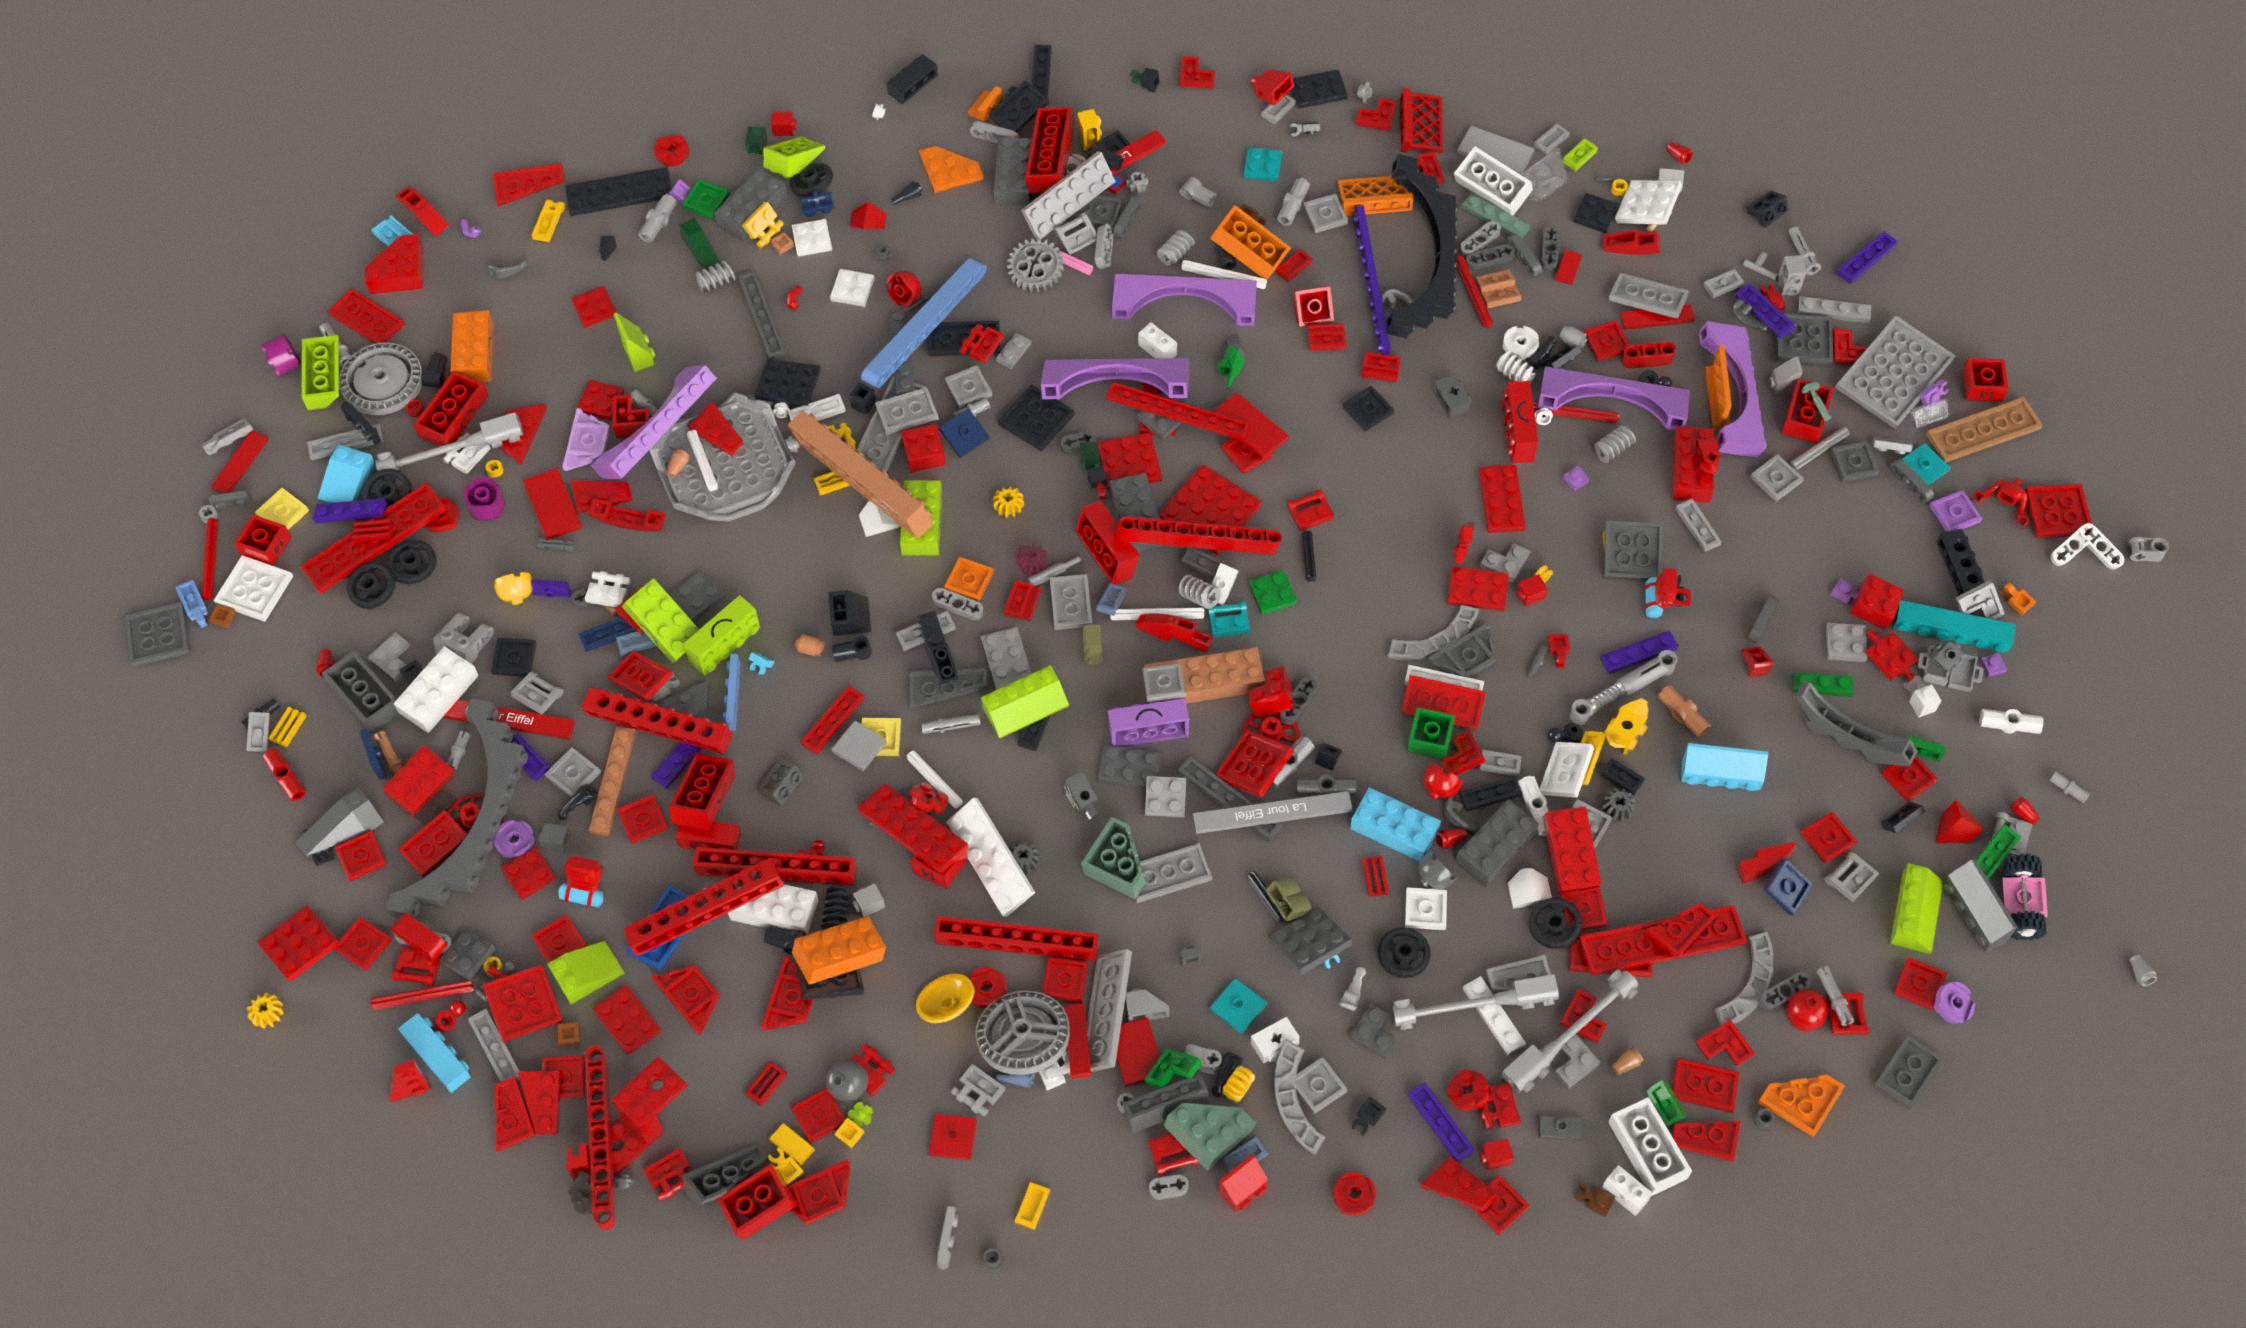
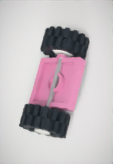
[2002,853,2048,941]

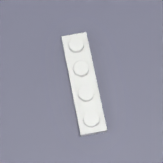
[1404,665,1484,691]
[1463,976,1526,1056]

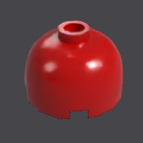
[886,271,921,307]
[1423,763,1463,800]
[1785,989,1829,1032]

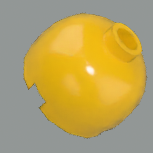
[493,572,532,605]

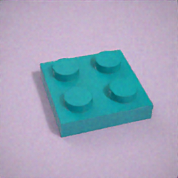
[1244,147,1282,182]

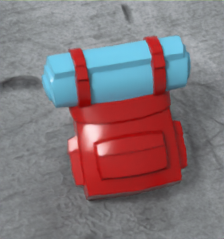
[1644,568,1691,618]
[558,856,604,908]

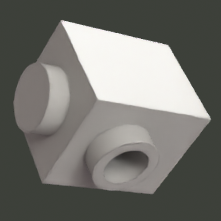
[852,883,885,917]

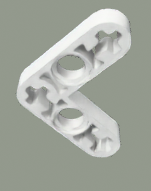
[2050,524,2124,570]

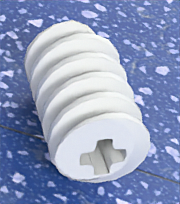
[1496,350,1536,383]

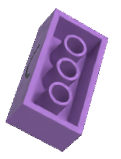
[1108,698,1189,747]

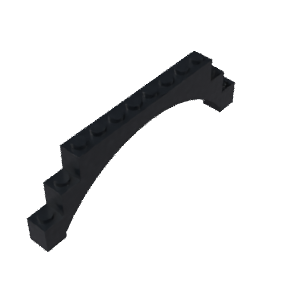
[1386,154,1458,339]

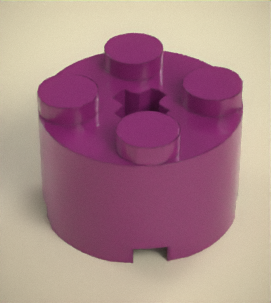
[260,334,302,377]
[463,477,505,520]

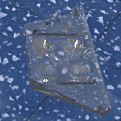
[1520,148,1568,202]

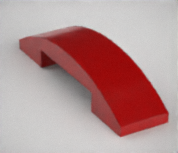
[589,498,666,531]

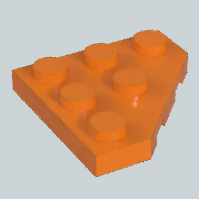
[919,146,984,193]
[1758,1074,1845,1138]

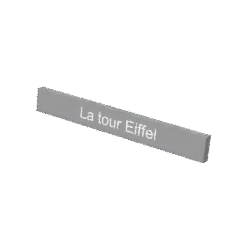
[1193,791,1352,834]

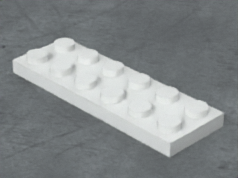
[946,798,1035,917]

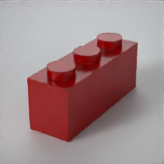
[675,821,741,850]

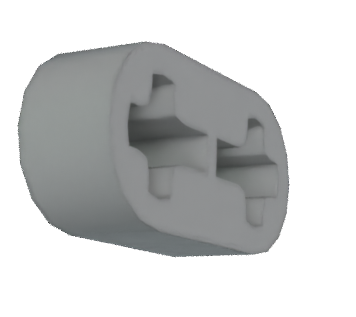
[1149,1175,1189,1200]

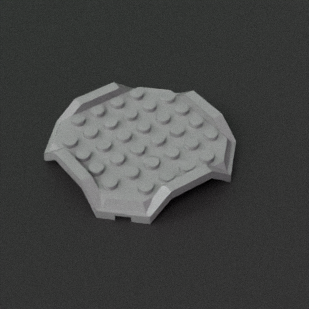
[649,392,796,522]

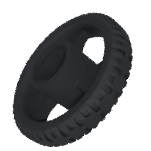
[790,163,833,197]
[363,469,412,509]
[387,540,437,584]
[347,563,396,609]
[1529,897,1582,949]
[1378,927,1431,978]

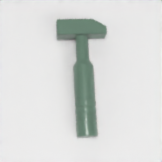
[1802,382,1831,421]

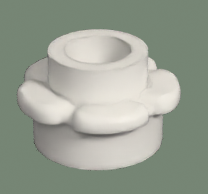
[872,104,886,120]
[772,403,790,418]
[1535,407,1553,425]

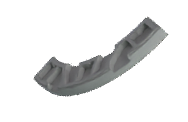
[1388,605,1479,661]
[1715,931,1774,1025]
[1274,1039,1326,1155]

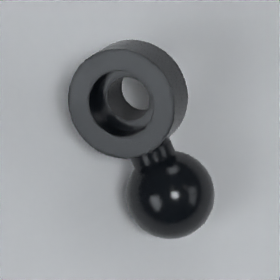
[1639,370,1672,387]
[1547,723,1583,743]

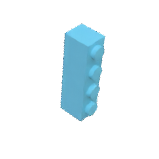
[398,1013,471,1093]

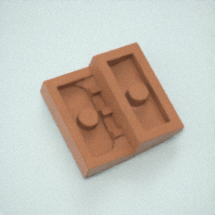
[1476,269,1521,309]

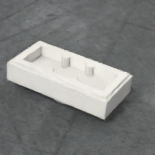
[1212,563,1239,605]

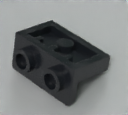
[1747,190,1789,227]

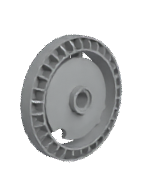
[339,342,423,415]
[976,991,1070,1075]

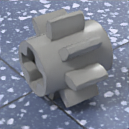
[1127,171,1148,194]

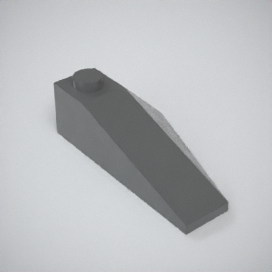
[295,787,385,857]
[682,1143,768,1206]

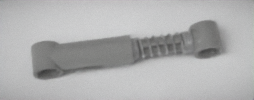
[1569,650,1677,725]

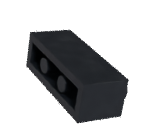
[887,54,938,105]

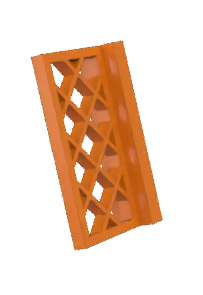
[1338,176,1413,216]
[1705,345,1732,430]

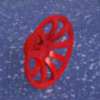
[1242,712,1300,747]
[447,793,504,836]

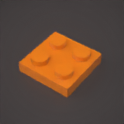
[944,557,994,602]

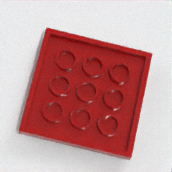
[1158,464,1262,556]

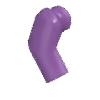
[459,219,481,238]

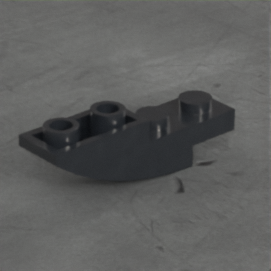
[917,611,959,685]

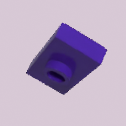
[531,579,571,597]

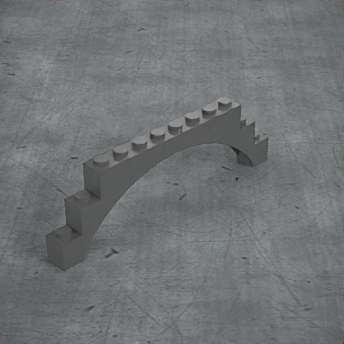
[385,698,528,918]

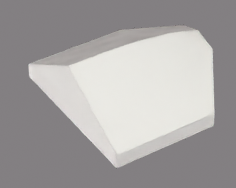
[859,501,901,537]
[1508,868,1552,909]

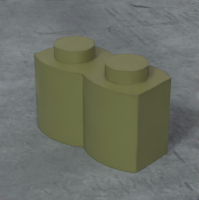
[1082,625,1103,665]
[1267,877,1312,921]

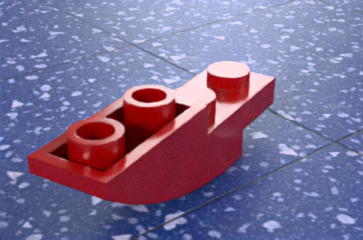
[395,186,449,237]
[1135,613,1214,653]

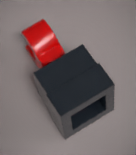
[1087,466,1107,500]

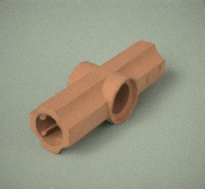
[1658,685,1711,737]

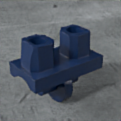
[800,191,834,217]

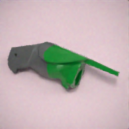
[1217,334,1246,387]

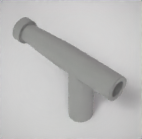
[1743,252,1778,280]

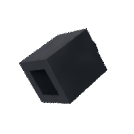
[849,383,876,415]

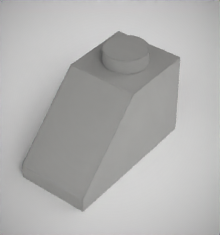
[1768,357,1803,395]
[1125,989,1169,1022]

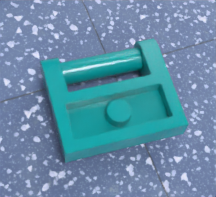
[1208,601,1250,638]

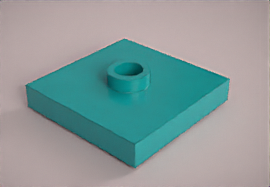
[1902,443,1951,486]
[1210,978,1267,1035]

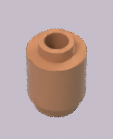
[795,634,825,657]

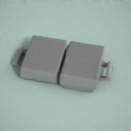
[1918,645,1984,693]

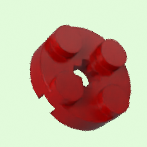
[654,135,689,166]
[425,497,459,532]
[908,782,948,814]
[969,967,1007,1008]
[1447,1069,1490,1112]
[1333,1172,1376,1216]

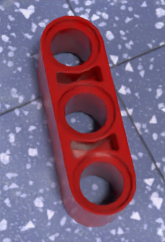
[1622,342,1676,369]
[390,913,447,961]

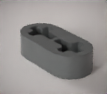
[1060,431,1095,454]

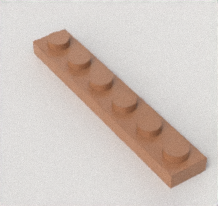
[589,726,637,836]

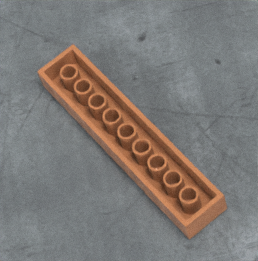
[787,410,933,540]

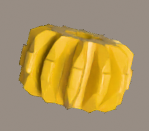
[993,486,1024,518]
[247,993,284,1029]
[1222,1066,1255,1103]

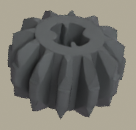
[1602,788,1636,823]
[1010,841,1040,875]

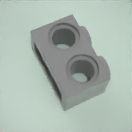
[1777,255,1807,295]

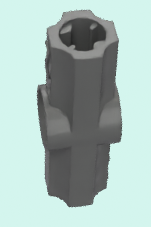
[1296,774,1357,796]

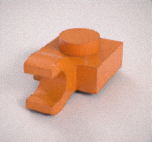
[2000,583,2036,616]

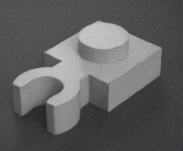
[651,672,680,703]

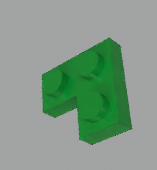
[1145,1048,1202,1089]

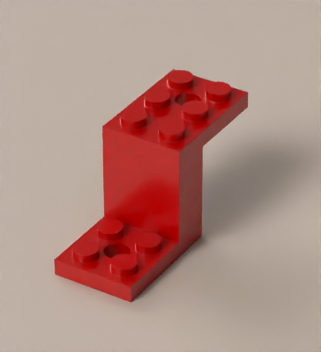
[588,1056,688,1176]

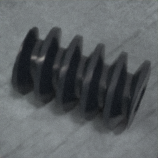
[821,886,851,930]

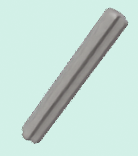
[1790,427,1849,470]

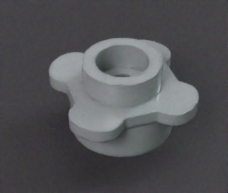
[1357,82,1372,103]

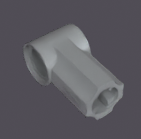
[1179,177,1216,207]

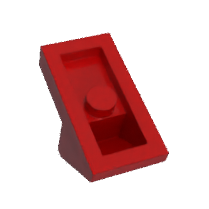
[1742,646,1774,677]

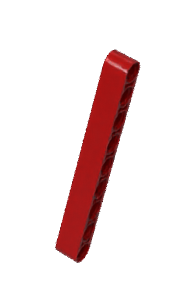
[1115,516,1282,555]
[585,1045,616,1231]

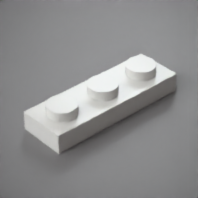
[788,394,846,421]

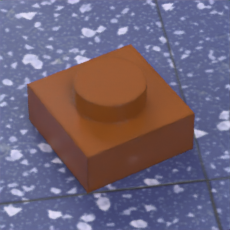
[209,605,236,628]
[557,1022,580,1047]

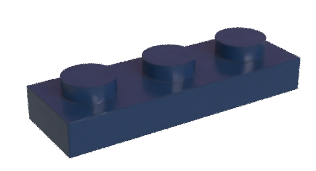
[578,617,637,652]

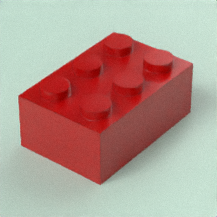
[1782,378,1834,443]
[383,745,455,818]
[717,1164,798,1240]

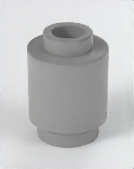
[1559,325,1588,348]

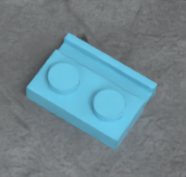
[372,215,413,246]

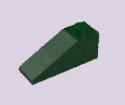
[679,218,722,272]

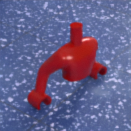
[1970,478,2029,529]

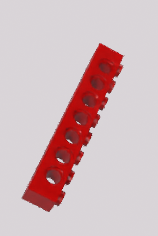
[581,687,733,755]
[693,847,857,886]
[623,857,785,957]
[934,916,1099,962]

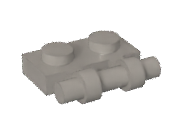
[951,1064,1005,1117]

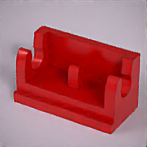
[566,1143,591,1182]

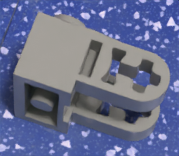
[433,613,494,664]

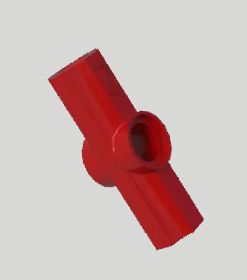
[262,748,307,802]

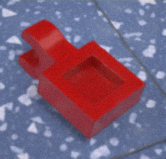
[1548,634,1570,668]

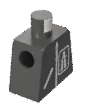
[1063,771,1100,820]

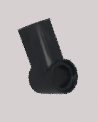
[1086,144,1124,171]
[1216,243,1236,270]
[422,353,448,388]
[832,636,872,662]
[764,925,806,955]

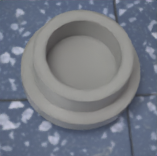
[785,436,800,453]

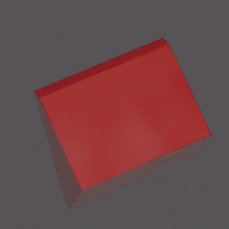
[1293,286,1334,327]

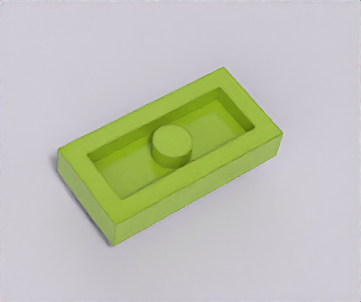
[1562,139,1598,172]

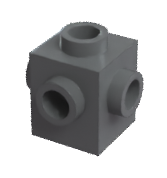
[1928,640,1964,671]

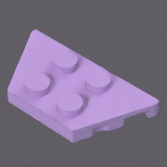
[562,408,610,471]

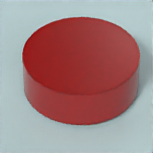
[405,399,425,417]

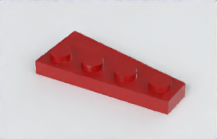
[493,163,565,207]

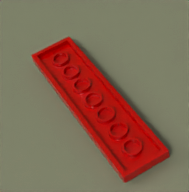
[300,482,447,594]
[1579,905,1747,976]

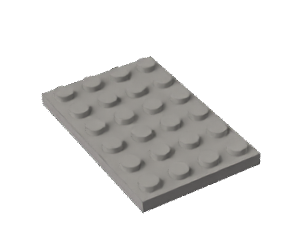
[1835,316,1956,429]

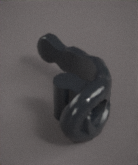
[558,785,598,820]
[1211,1052,1243,1097]

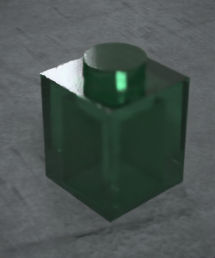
[745,127,767,155]
[1080,442,1099,471]

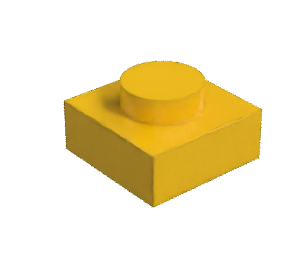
[834,1118,864,1149]

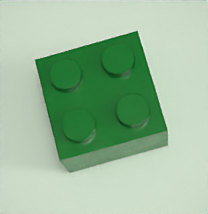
[1408,708,1455,759]

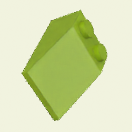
[764,136,825,178]
[614,313,656,372]
[547,941,625,1005]

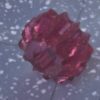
[1016,543,1048,576]

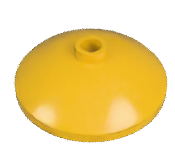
[916,974,974,1023]

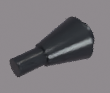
[891,181,923,205]

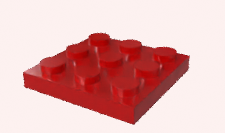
[1097,432,1162,491]
[2024,484,2092,538]
[1215,730,1294,798]
[257,905,340,982]
[482,965,563,1043]

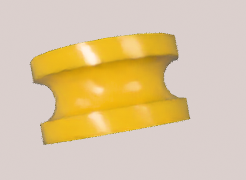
[1611,179,1628,197]
[486,460,504,478]
[1535,565,1553,583]
[483,957,504,977]

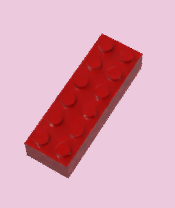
[1025,106,1075,193]

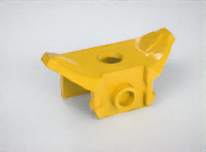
[1604,698,1649,755]

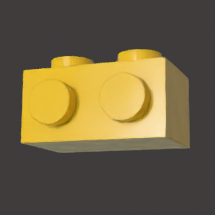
[1077,109,1102,151]

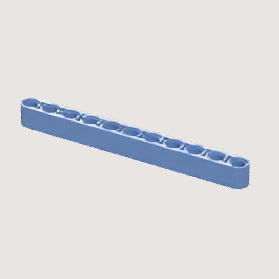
[861,258,987,388]

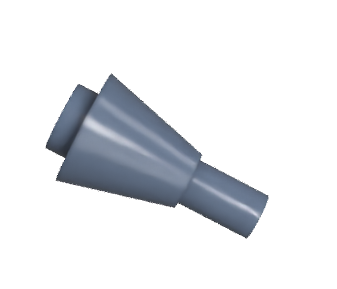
[996,1073,1035,1088]

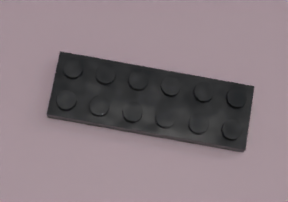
[565,167,672,216]

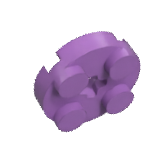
[494,820,535,860]
[1934,982,1975,1024]

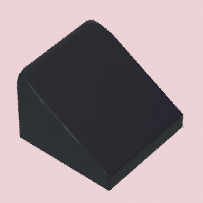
[599,236,617,261]
[1315,743,1342,770]

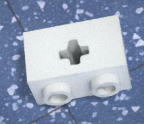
[1138,322,1177,359]
[1251,1017,1300,1064]
[1602,1165,1652,1216]

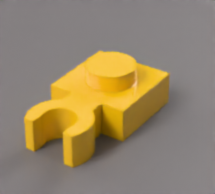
[768,1147,804,1185]

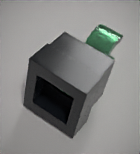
[1130,68,1160,93]

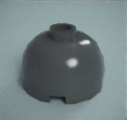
[1418,850,1457,890]
[825,1059,869,1102]

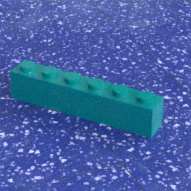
[1893,600,2016,653]

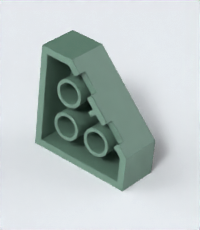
[1081,817,1145,899]
[1164,1103,1256,1171]

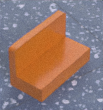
[968,86,1002,123]

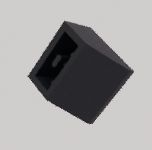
[828,590,872,636]

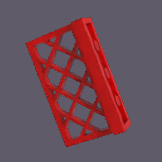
[1399,87,1443,153]

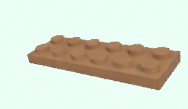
[1926,397,2043,463]

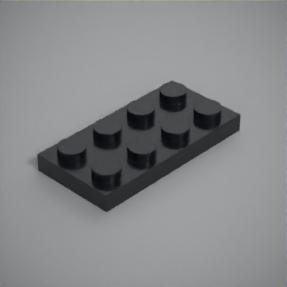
[928,320,1000,356]

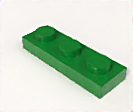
[1793,672,1854,697]
[1976,825,2021,879]

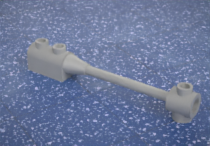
[375,412,523,472]
[1502,969,1638,1093]
[1392,974,1559,1030]

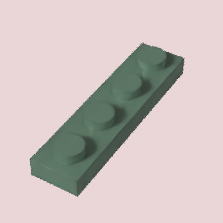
[1461,193,1530,238]

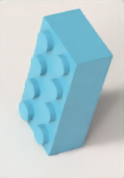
[1350,787,1441,862]

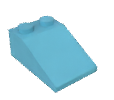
[318,444,376,503]

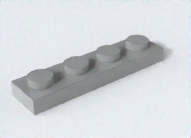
[1797,296,1871,324]
[307,424,384,461]
[468,1009,520,1082]

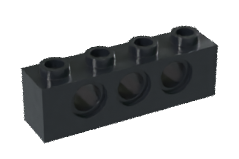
[1936,529,1985,596]

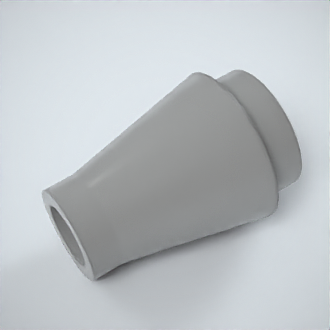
[2129,955,2157,986]

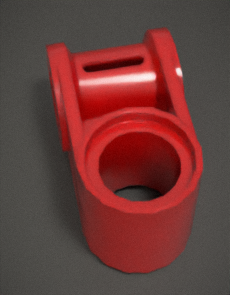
[1696,438,1720,474]

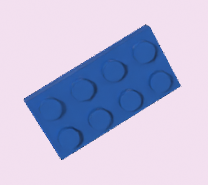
[626,885,704,971]

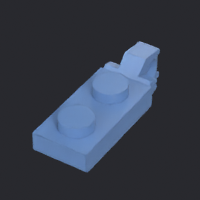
[175,580,208,628]

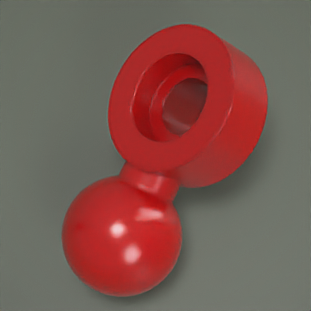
[434,1000,466,1032]

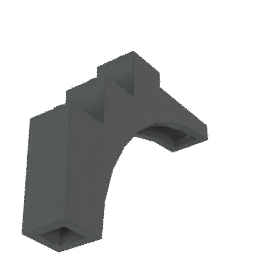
[1795,681,1918,766]

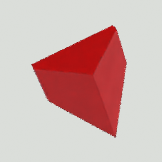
[850,202,887,229]
[1935,800,1985,844]

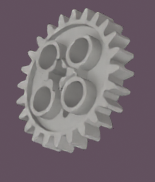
[1007,238,1064,292]

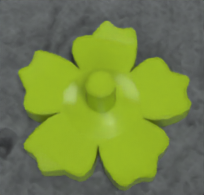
[848,1102,873,1126]

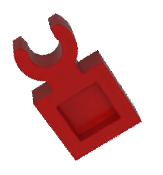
[1760,283,1786,311]

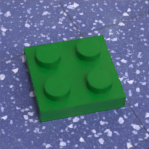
[682,179,730,220]
[1248,570,1297,615]

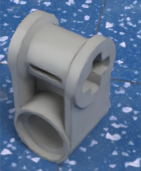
[2129,537,2169,562]
[1185,1045,1222,1075]

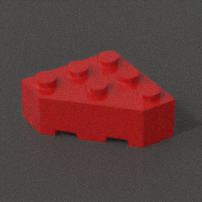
[365,234,423,294]

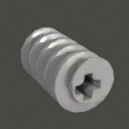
[1157,230,1195,266]
[696,261,736,293]
[1594,426,1636,463]
[1179,574,1221,609]

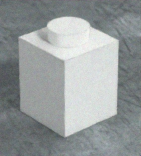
[1909,685,1942,717]

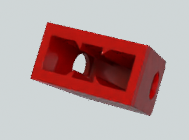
[1251,69,1294,106]

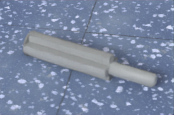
[1028,556,1081,587]

